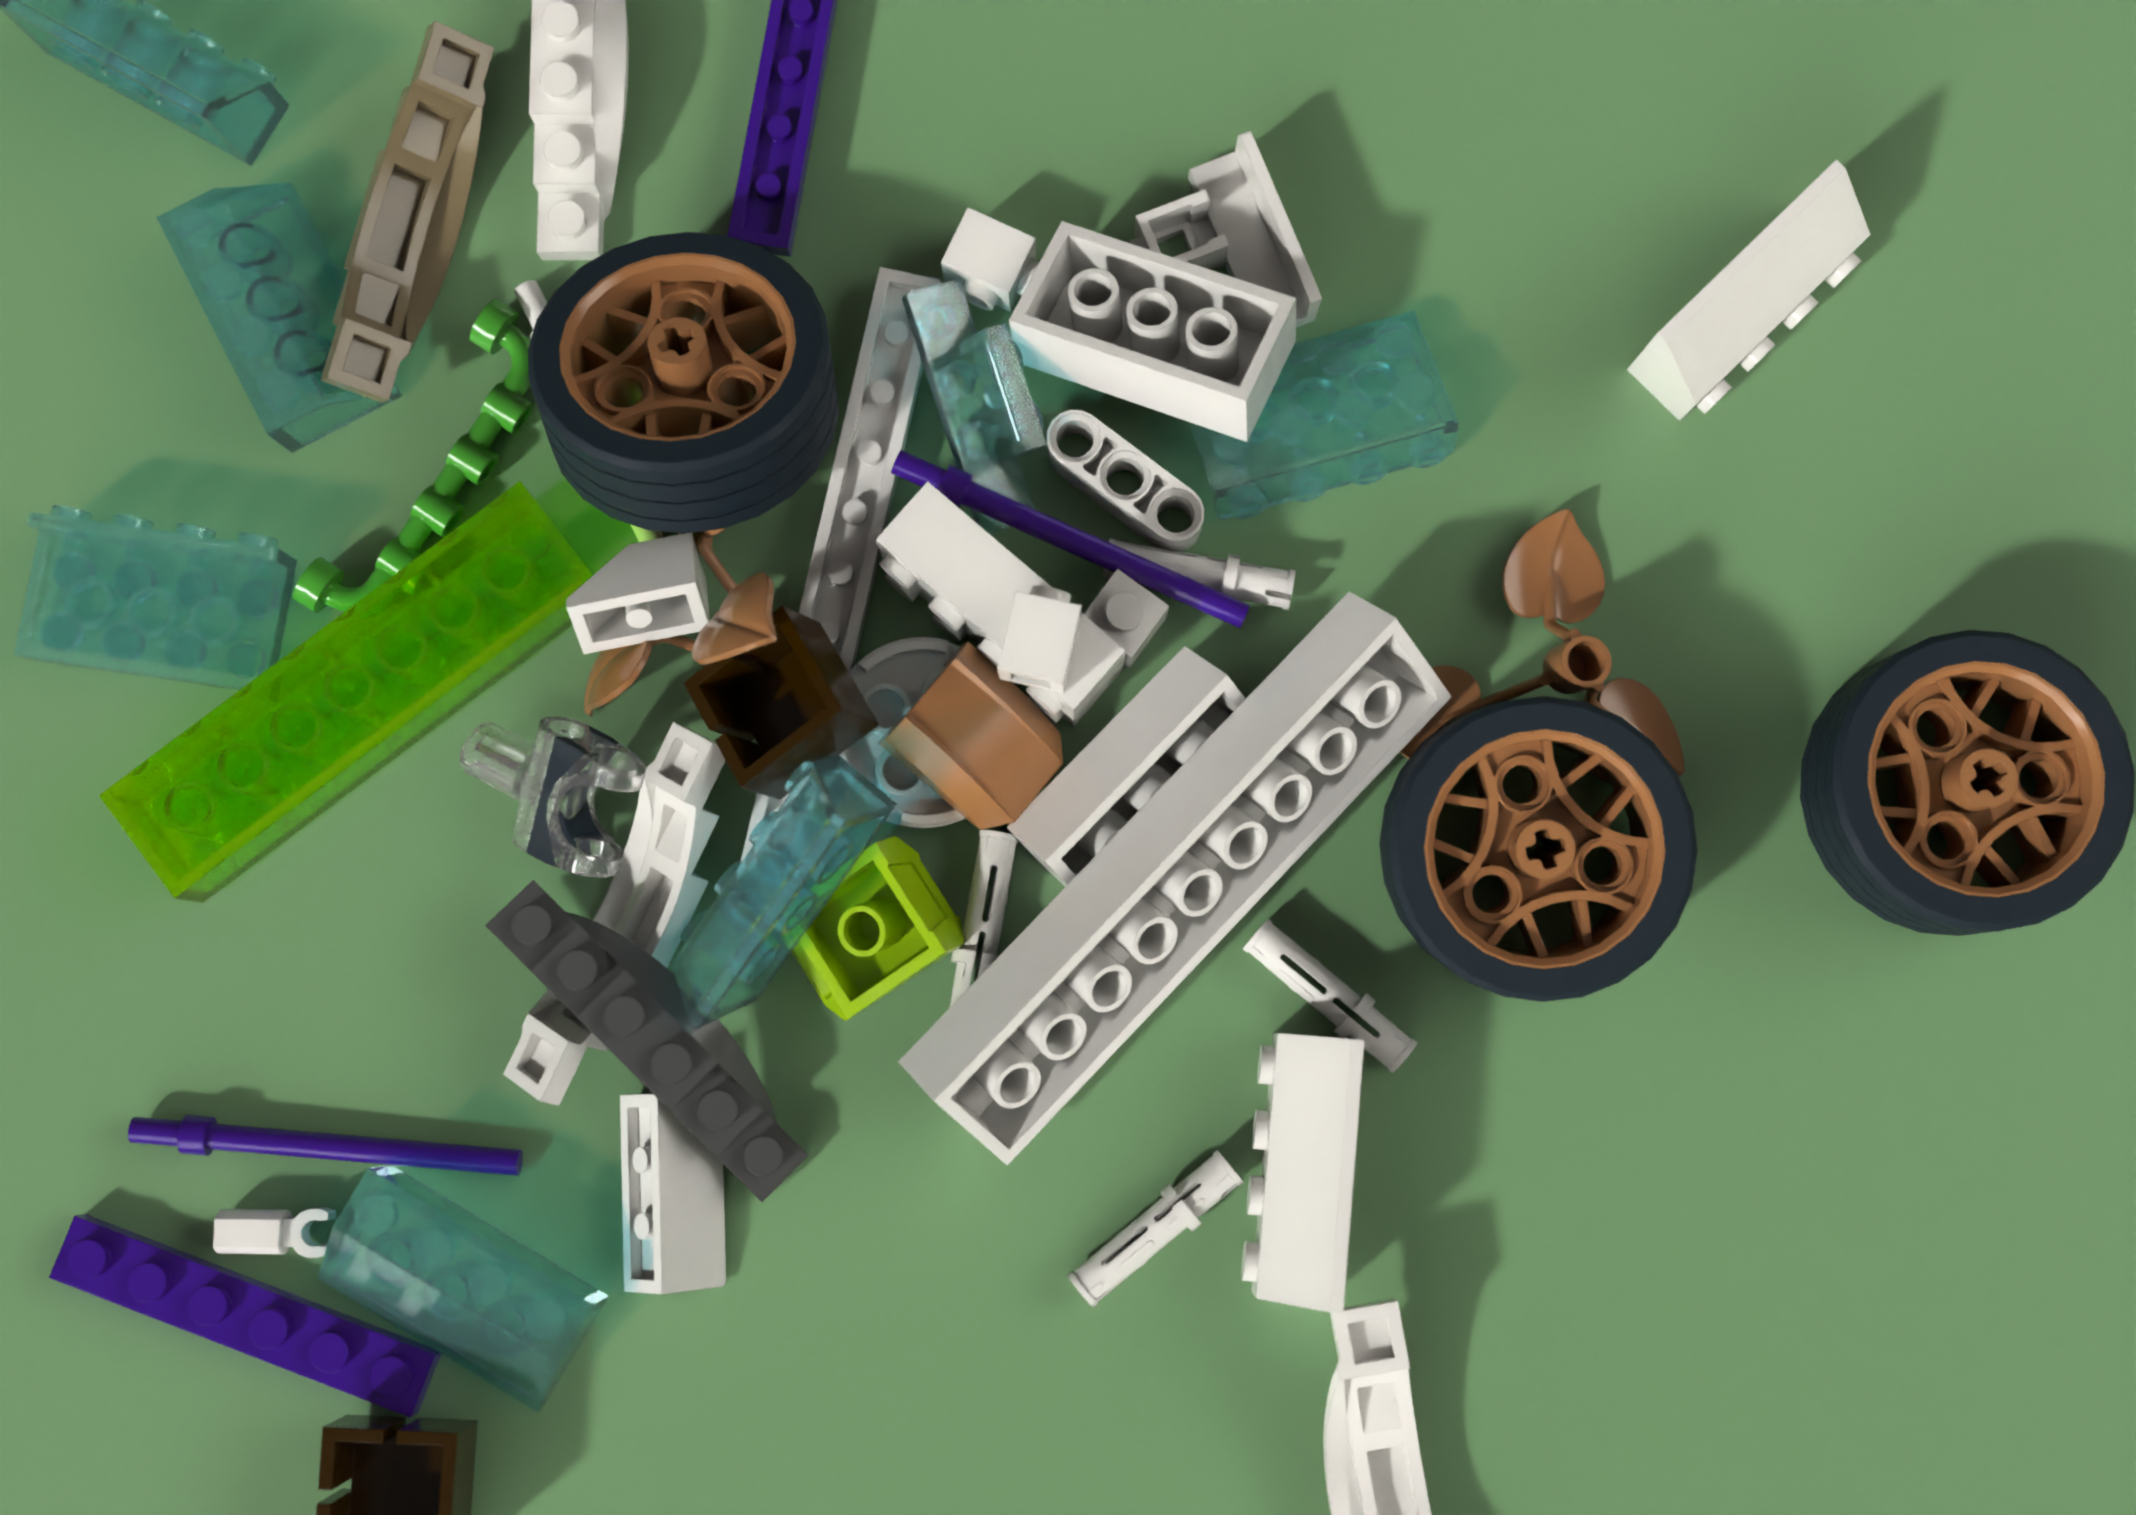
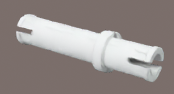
[1103,538,1296,610]
[949,830,1019,1008]
[1243,919,1418,1073]
[1067,1150,1244,1308]

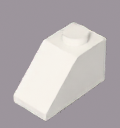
[566,533,710,654]

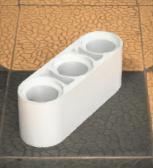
[1047,410,1204,552]

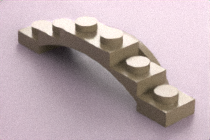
[320,21,494,403]

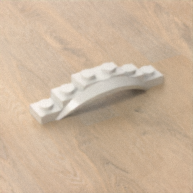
[529,0,629,260]
[503,722,726,1106]
[1323,1298,1432,1515]

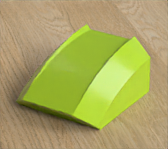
[777,836,965,1021]

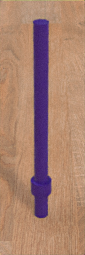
[891,450,1250,628]
[128,1115,523,1176]

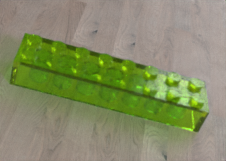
[99,481,595,903]

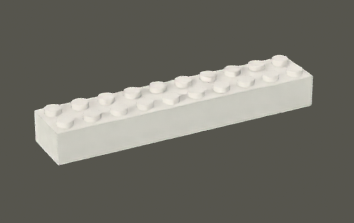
[898,591,1452,1166]

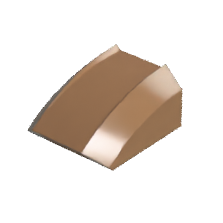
[878,641,1063,830]

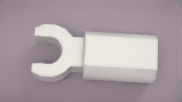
[213,1207,336,1258]

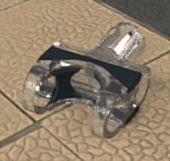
[459,716,646,877]

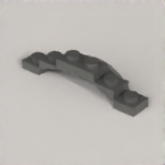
[485,880,808,1202]

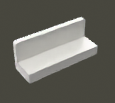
[1188,130,1322,328]
[620,1093,726,1294]

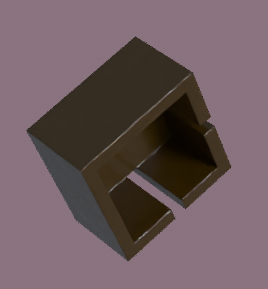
[683,605,879,800]
[316,1414,478,1515]

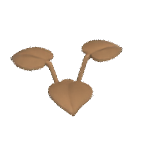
[1399,509,1685,783]
[584,528,777,717]

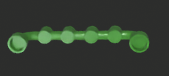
[292,299,534,613]

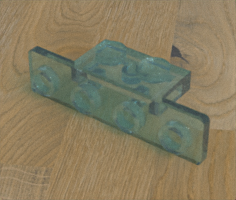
[902,280,1046,533]

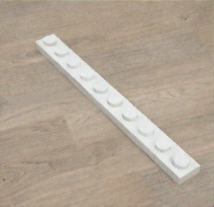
[738,267,942,889]

